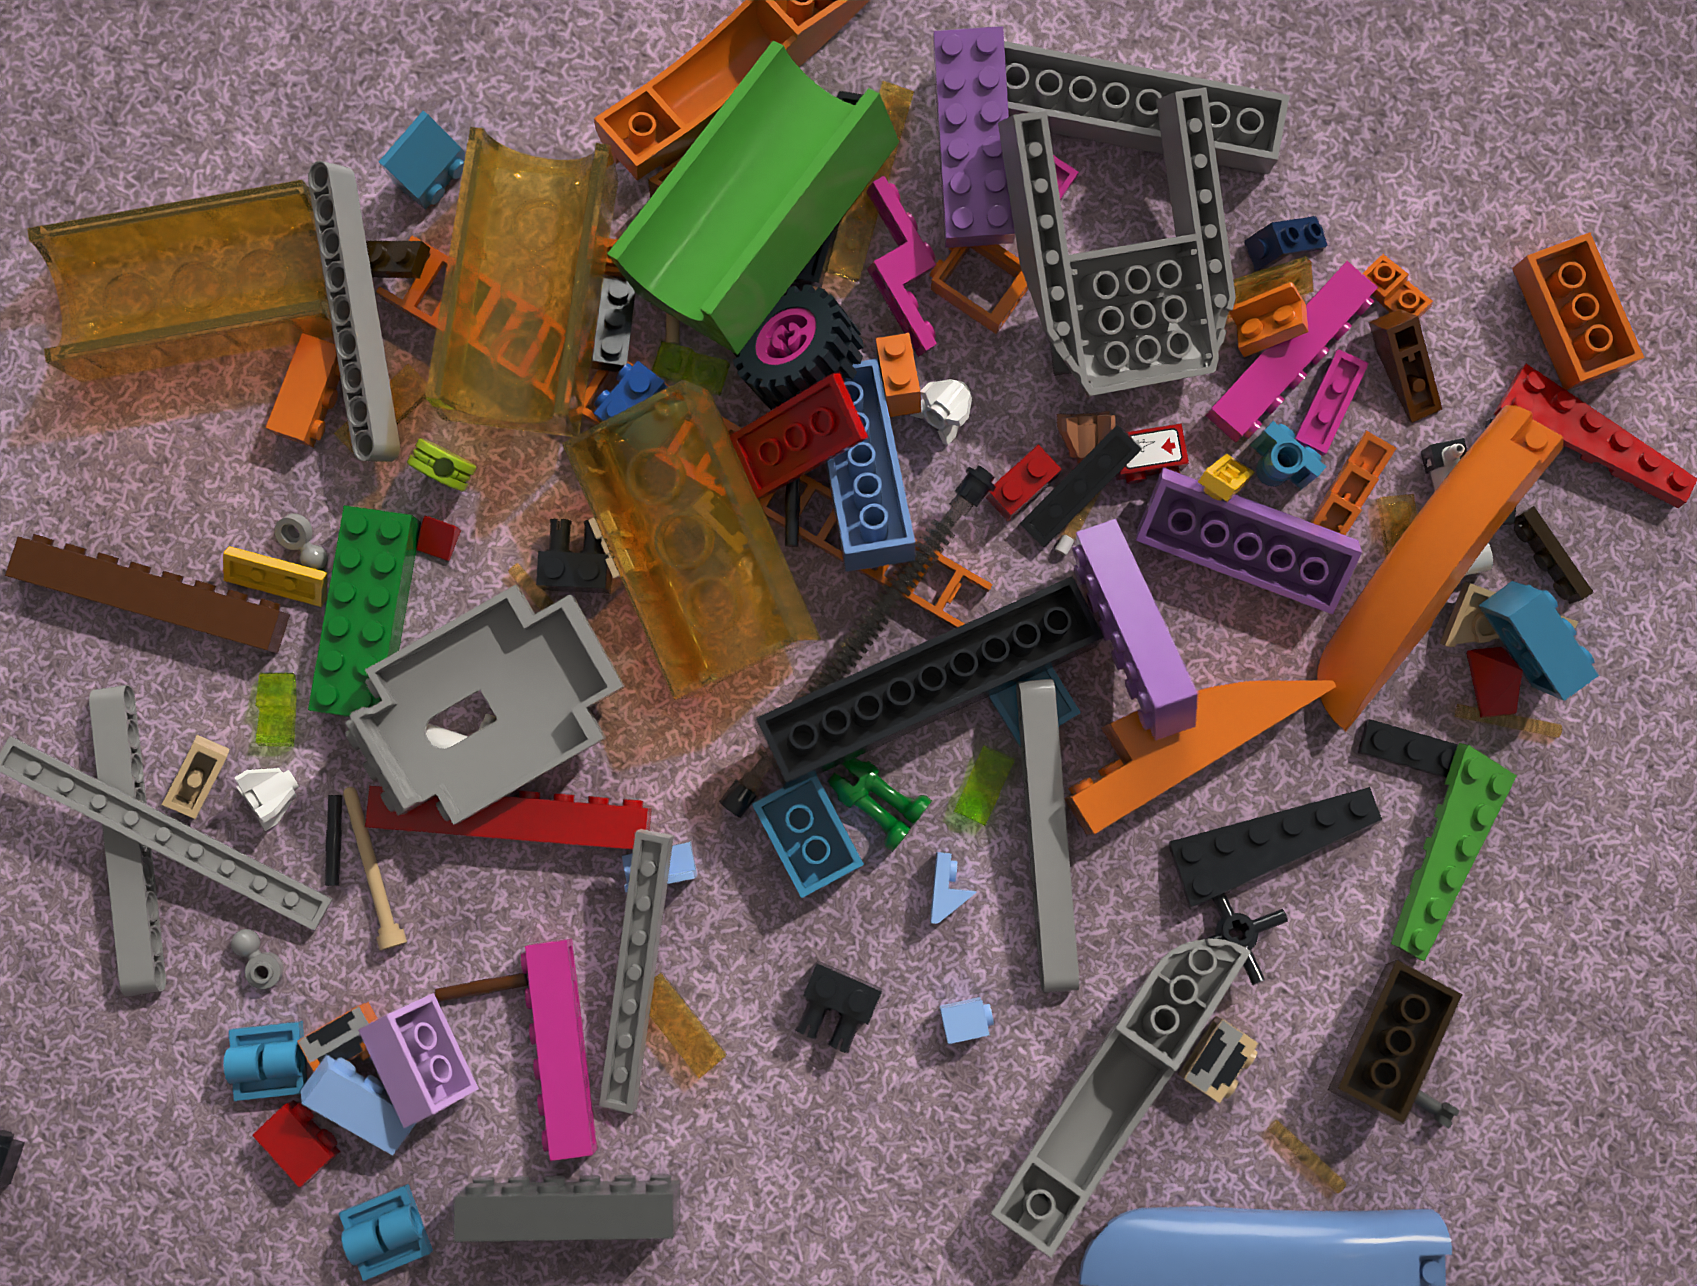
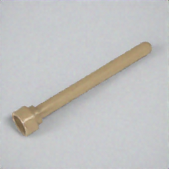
[343,787,407,951]

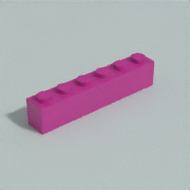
[1205,261,1378,443]
[521,938,597,1161]

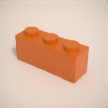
[265,333,340,448]

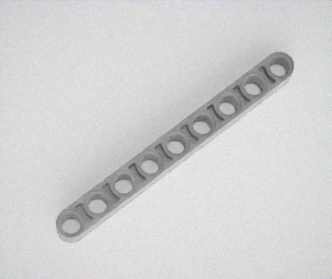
[308,161,400,462]
[1016,679,1079,993]
[89,685,166,997]

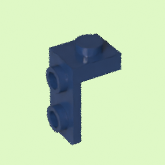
[1244,216,1328,272]

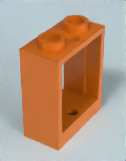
[929,244,1029,335]

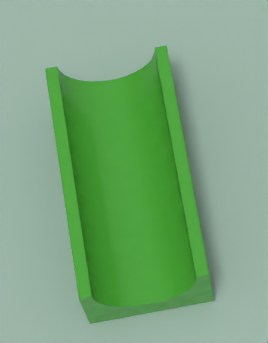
[607,40,899,355]

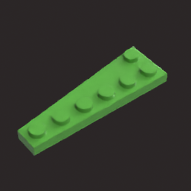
[1391,743,1517,962]

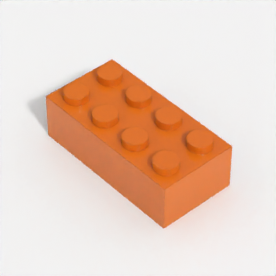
[1512,232,1645,391]

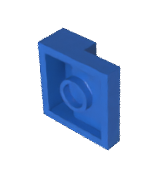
[594,360,693,461]

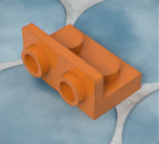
[1229,282,1309,357]

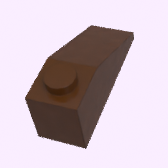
[1369,309,1443,423]

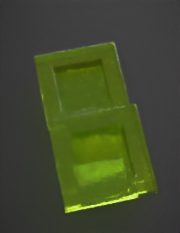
[255,673,297,747]

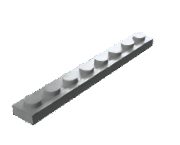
[599,829,674,1114]

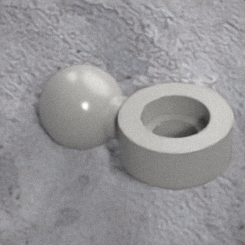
[275,513,328,570]
[231,929,284,989]

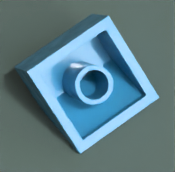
[379,111,469,210]

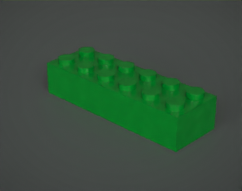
[308,505,421,717]

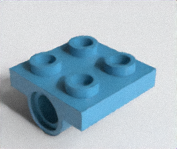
[1250,421,1327,490]
[224,1021,307,1101]
[339,1183,433,1281]

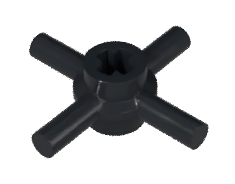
[1202,894,1288,986]

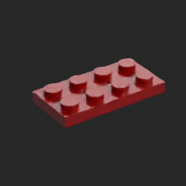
[729,373,869,499]

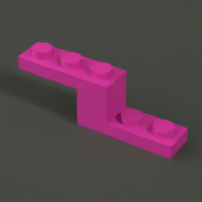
[866,176,937,357]

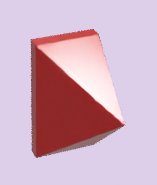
[1466,647,1523,718]

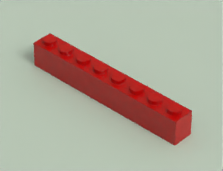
[365,785,652,849]

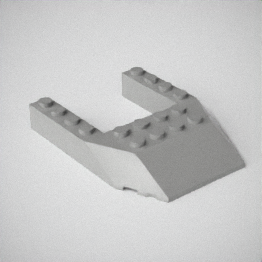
[998,88,1236,396]

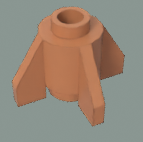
[1057,411,1115,464]

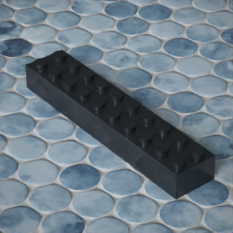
[754,576,1104,790]

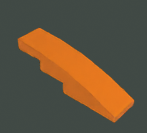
[1310,430,1397,535]

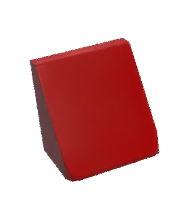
[416,515,461,561]

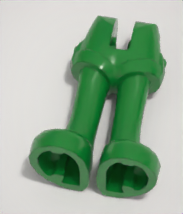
[827,758,932,852]

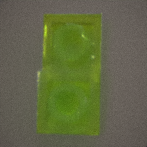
[651,341,731,396]
[954,745,1015,826]

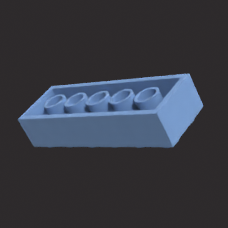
[825,358,915,572]

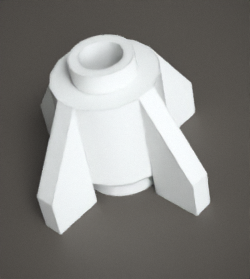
[910,379,972,445]
[234,768,299,831]

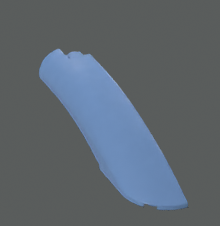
[1079,1206,1453,1286]

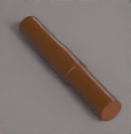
[435,973,528,1002]

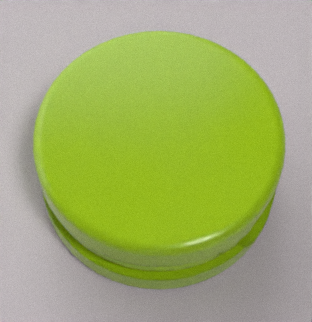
[407,438,477,492]

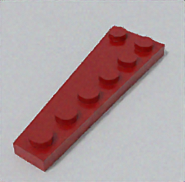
[1494,363,1697,508]

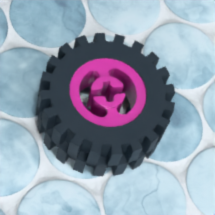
[733,285,864,410]

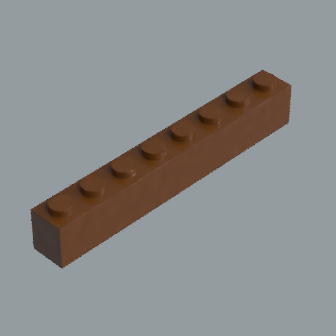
[5,534,290,654]

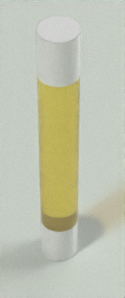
[1054,490,1102,556]

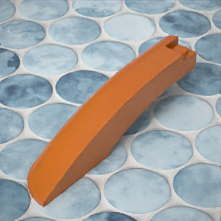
[594,0,870,181]
[1317,405,1563,732]

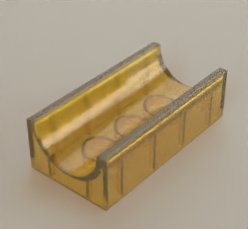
[425,127,619,438]
[27,180,334,382]
[562,380,821,700]

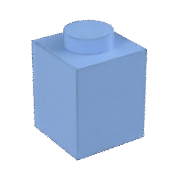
[939,997,994,1044]

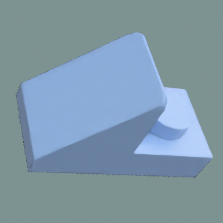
[930,852,976,924]

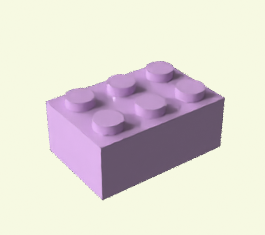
[358,993,479,1128]

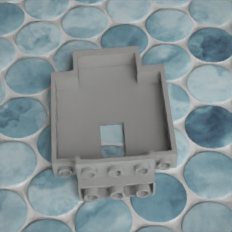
[345,585,625,825]

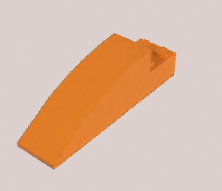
[1064,680,1337,834]

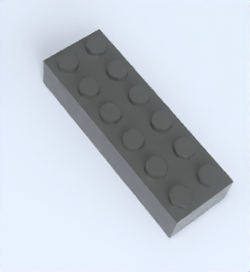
[454,1174,680,1242]

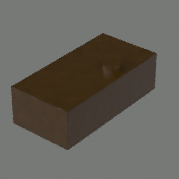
[1327,960,1463,1125]

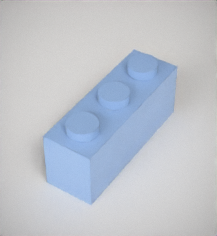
[300,1055,417,1156]

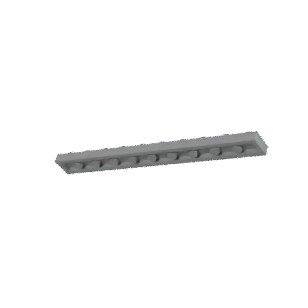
[0,736,333,931]

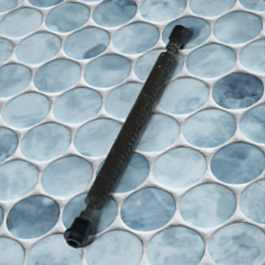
[719,465,996,818]

